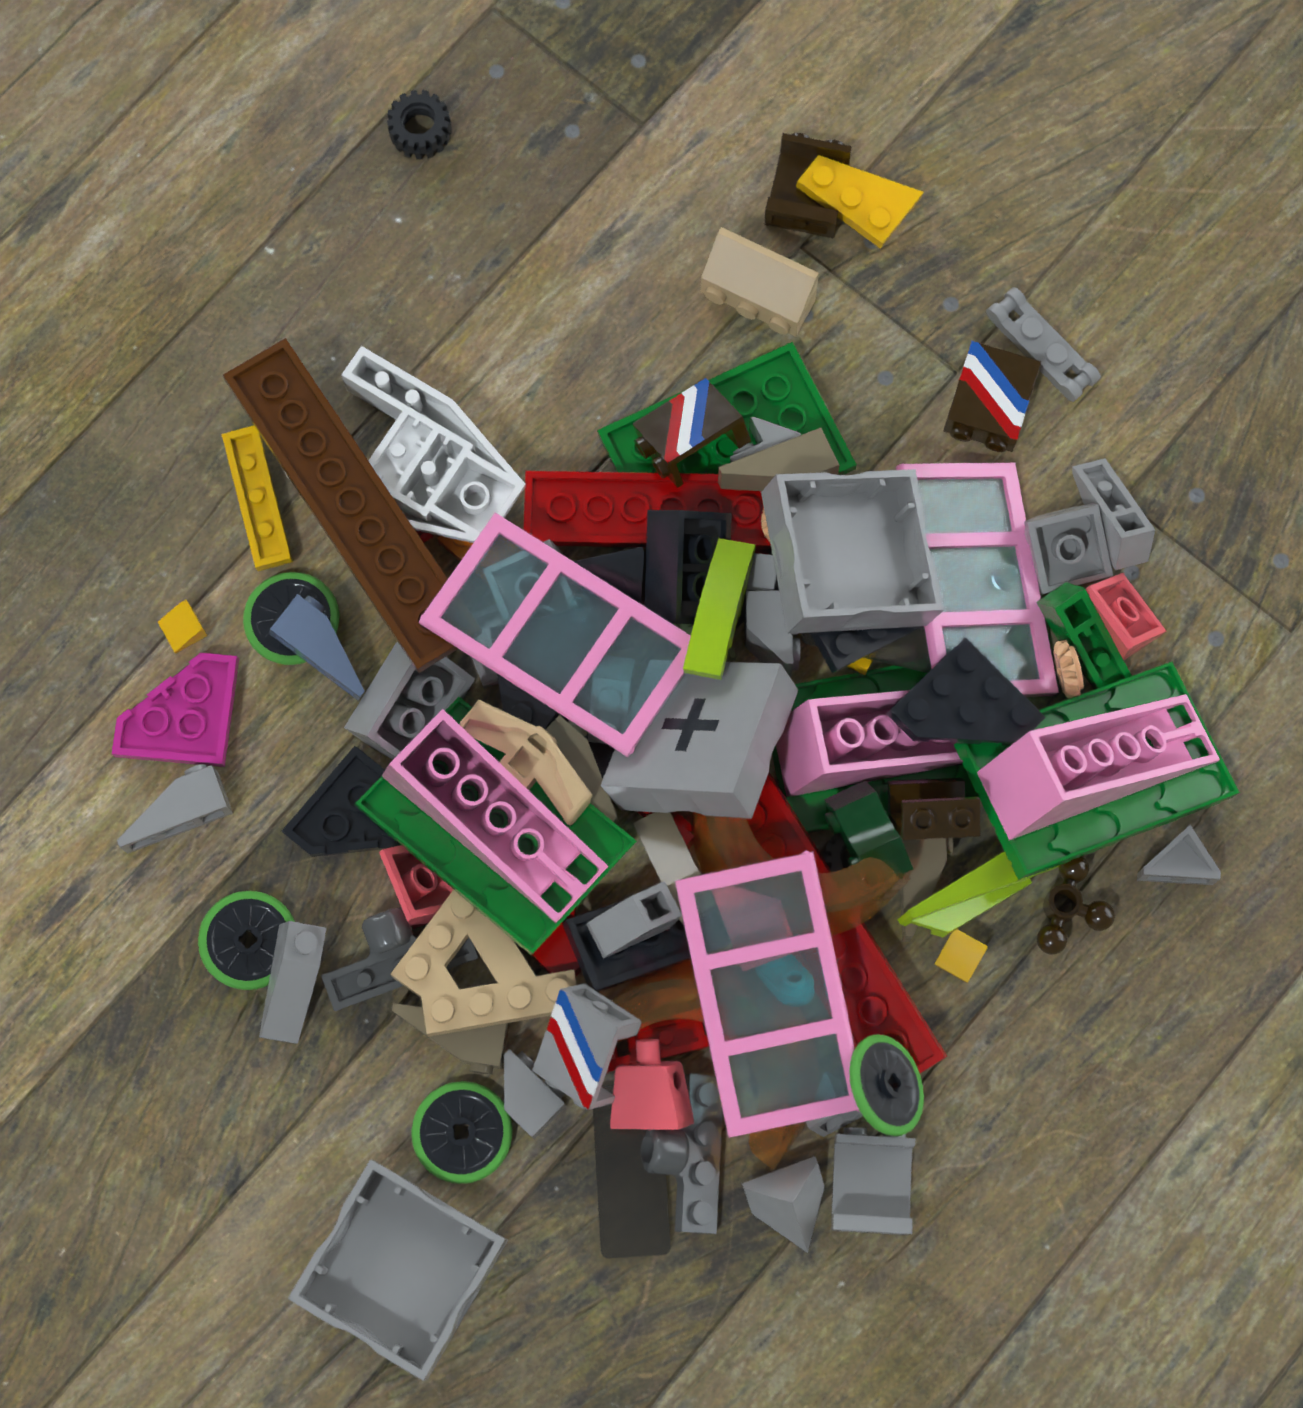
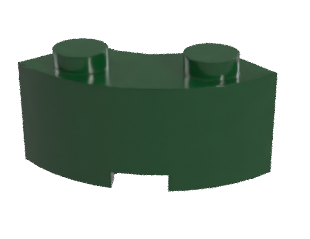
[824,781,913,888]

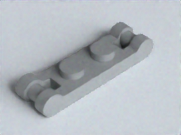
[986,287,1101,402]

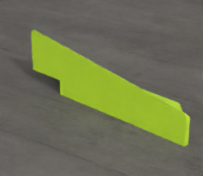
[897,826,1059,938]

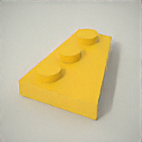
[796,155,924,249]

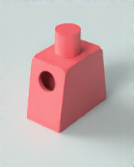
[610,1039,694,1130]

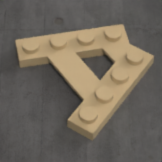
[390,890,577,1037]

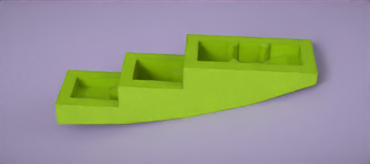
[683,538,756,680]

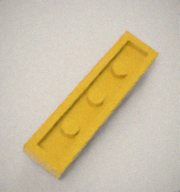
[222,425,293,572]

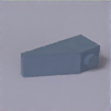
[270,594,365,701]

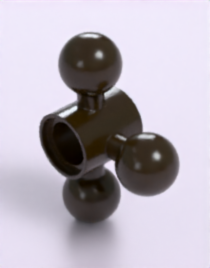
[1037,856,1115,955]

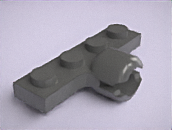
[321,908,479,1011]
[640,1074,723,1234]

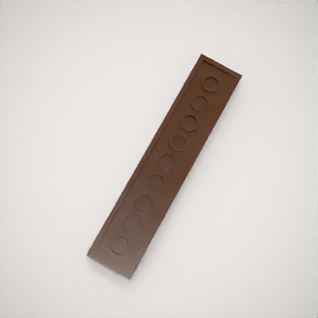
[223,338,482,673]

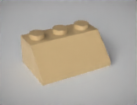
[701,227,819,337]

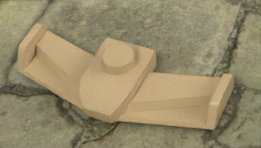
[459,700,592,826]

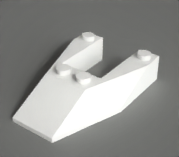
[284,346,526,543]

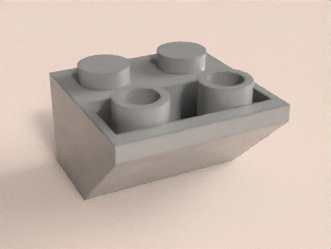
[744,591,800,678]

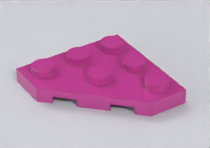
[111,653,239,767]

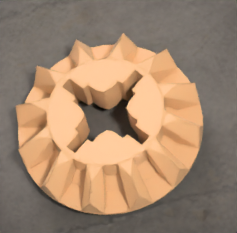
[1053,640,1084,699]

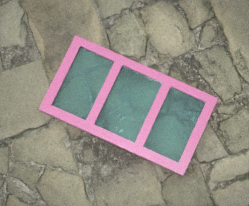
[896,463,1059,698]
[419,512,691,757]
[675,851,860,1138]

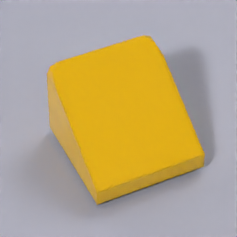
[158,599,208,654]
[934,929,988,983]

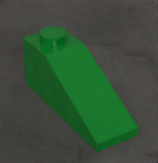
[1036,582,1132,690]

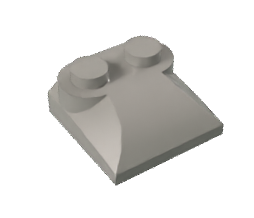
[1024,504,1113,594]

